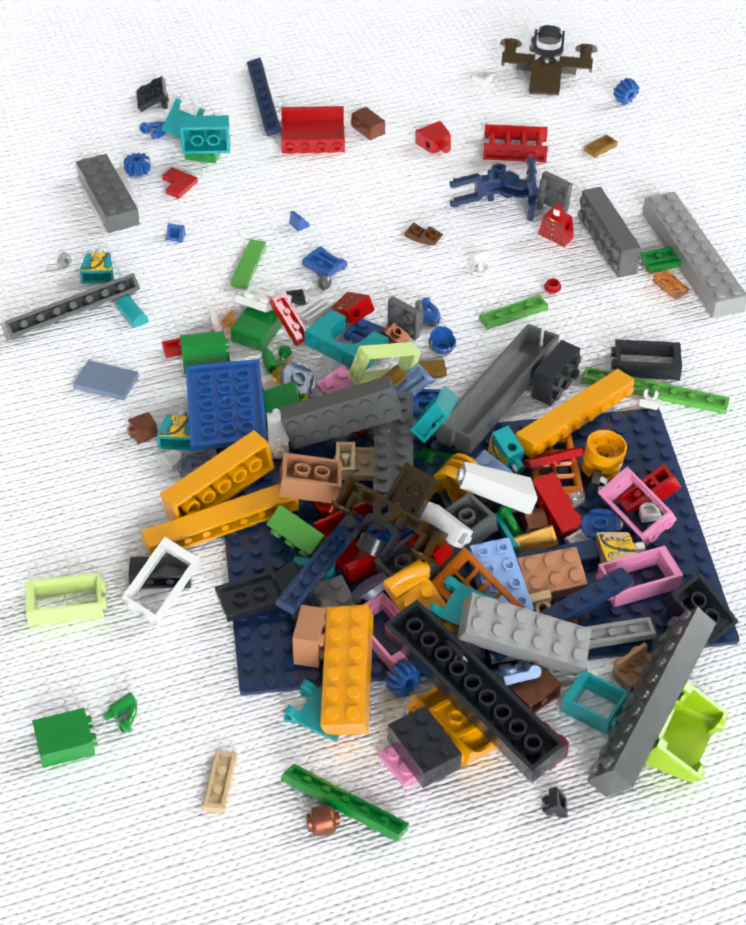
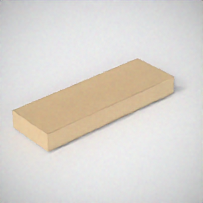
[202,750,238,813]

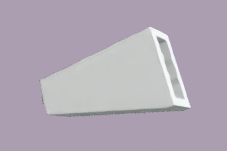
[456,462,537,514]

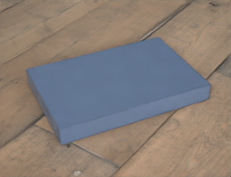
[73,360,139,401]

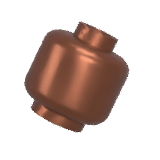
[306,805,340,837]

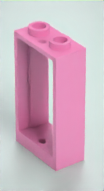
[598,467,677,546]
[595,546,683,607]
[363,592,412,670]

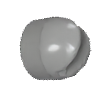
[57,252,72,267]

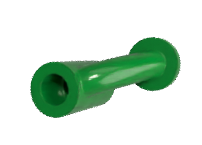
[261,345,292,374]
[498,505,524,537]
[102,692,138,734]

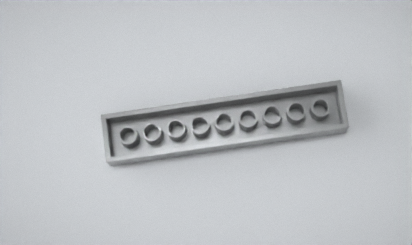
[642,192,746,318]

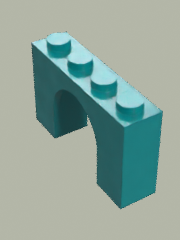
[305,309,389,370]

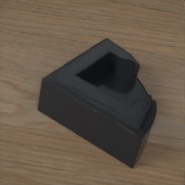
[286,289,306,305]

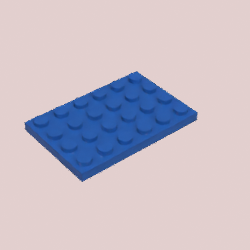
[186,359,268,451]

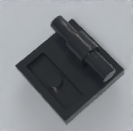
[136,76,169,112]

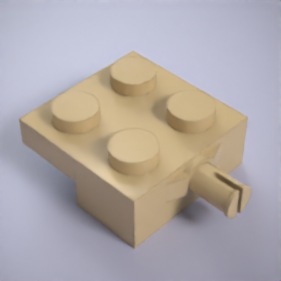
[334,442,374,481]

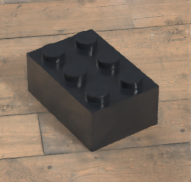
[532,340,582,406]
[387,706,462,788]

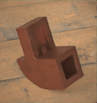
[519,508,548,533]

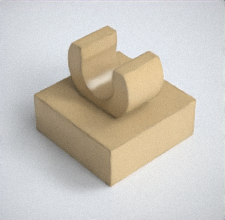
[529,590,552,613]

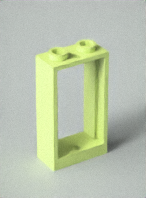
[348,342,421,385]
[25,572,107,626]

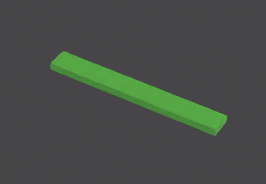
[581,367,730,415]

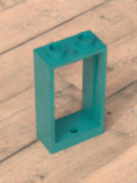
[410,386,459,443]

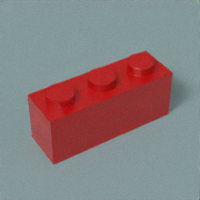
[532,472,582,539]

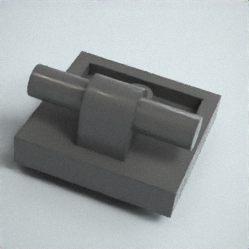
[536,171,573,213]
[387,296,424,341]

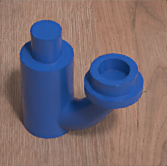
[139,120,167,140]
[422,297,441,326]

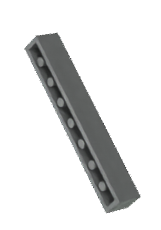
[1,273,140,341]

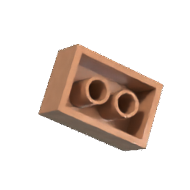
[279,453,342,503]
[517,547,588,600]

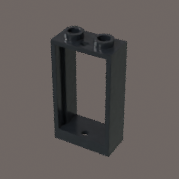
[610,339,682,380]

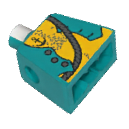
[80,249,114,284]
[157,410,191,451]
[487,426,526,474]

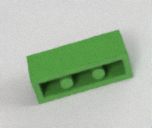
[266,505,327,557]

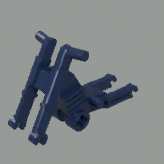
[450,156,537,221]

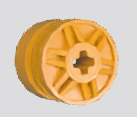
[581,430,627,481]
[433,453,479,504]

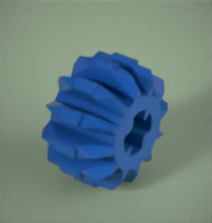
[613,77,640,105]
[123,152,151,178]
[384,660,421,698]

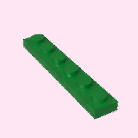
[281,764,409,842]

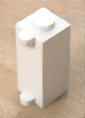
[267,409,289,459]
[420,502,473,548]

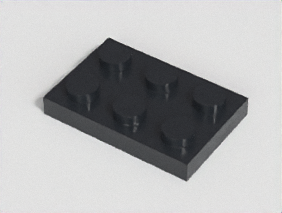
[214,570,282,622]

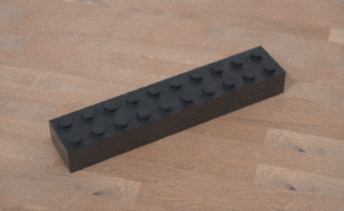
[384,599,566,783]

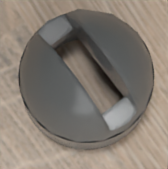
[317,275,332,290]

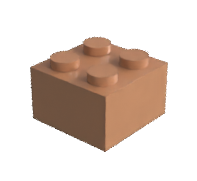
[293,605,327,668]

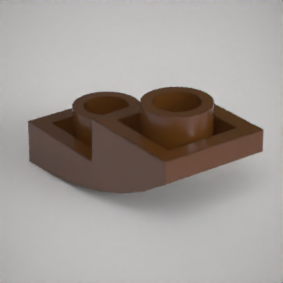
[404,222,443,246]

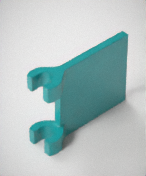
[161,98,205,139]
[428,575,498,627]
[283,679,340,741]

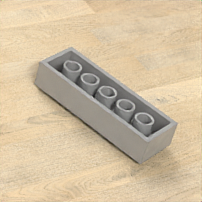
[457,592,592,676]

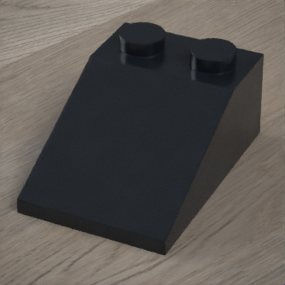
[661,572,739,646]

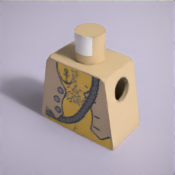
[595,532,645,564]

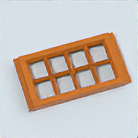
[528,433,584,497]
[431,547,524,608]

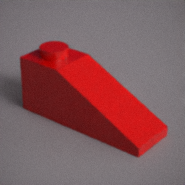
[617,464,681,513]

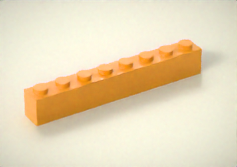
[516,369,634,458]
[141,483,299,557]

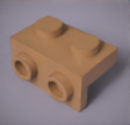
[612,642,652,692]

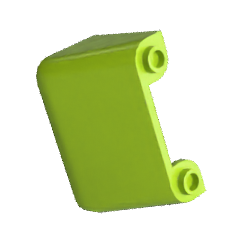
[645,681,728,783]

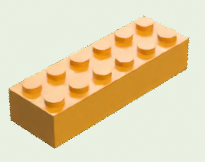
[160,430,274,521]
[320,605,374,735]

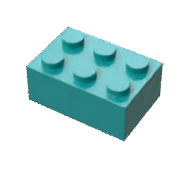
[180,115,231,154]

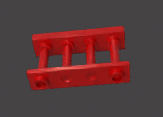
[483,124,548,163]

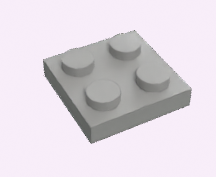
[314,575,357,613]

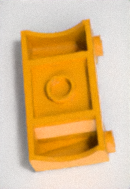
[382,559,459,631]
[408,687,496,766]

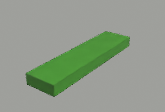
[230,239,267,289]
[479,295,548,330]

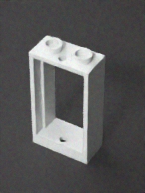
[122,537,200,624]

